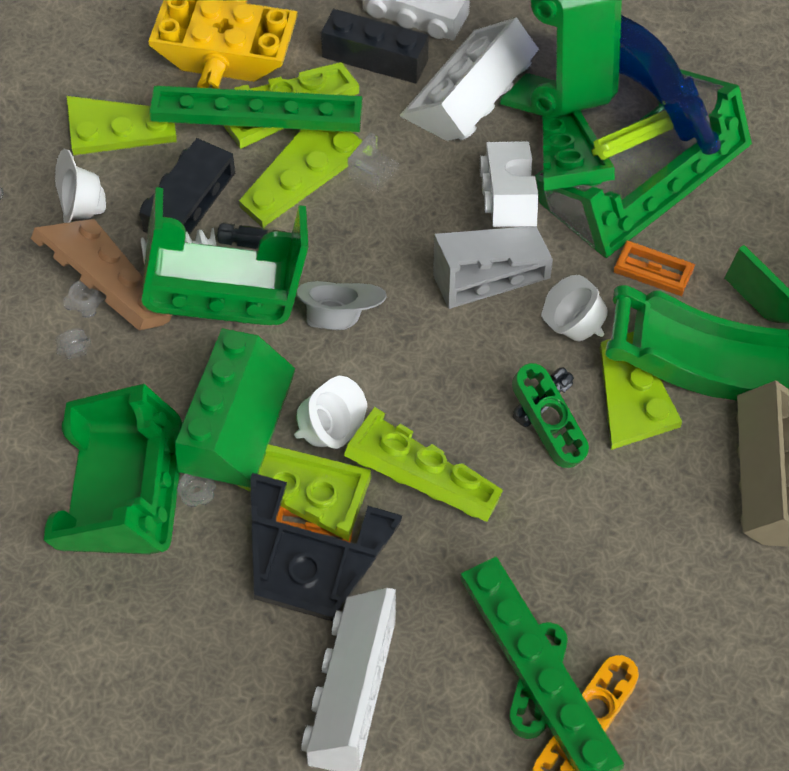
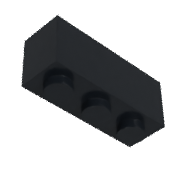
[321,8,429,84]
[139,138,235,235]

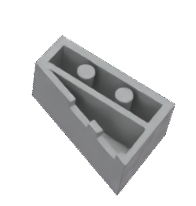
[433,226,553,309]

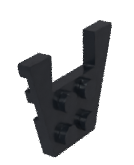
[250,473,402,621]

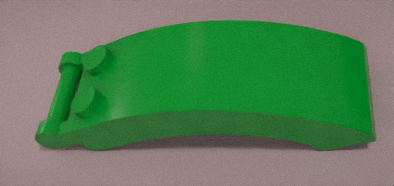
[605,285,789,401]

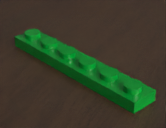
[150,86,363,132]
[461,556,624,771]

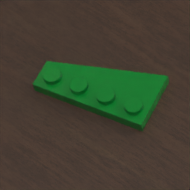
[543,111,615,191]

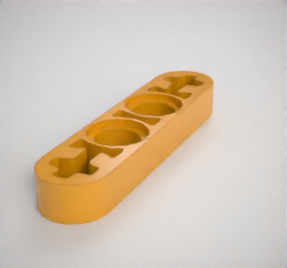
[533,655,639,771]

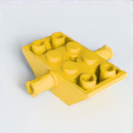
[149,0,297,89]

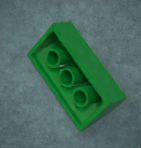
[175,328,295,488]

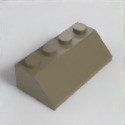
[736,380,789,547]

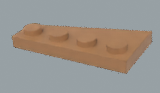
[31,219,172,330]

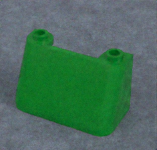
[43,384,183,555]

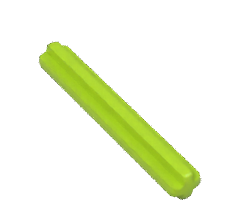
[591,110,676,160]

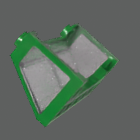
[535,68,752,258]

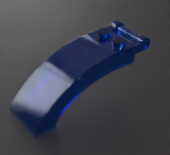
[619,15,721,155]

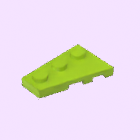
[67,96,177,155]
[600,331,682,450]

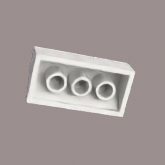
[400,17,539,141]
[301,588,395,771]

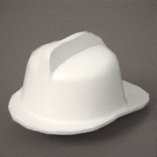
[55,149,106,223]
[541,275,608,341]
[294,376,367,449]

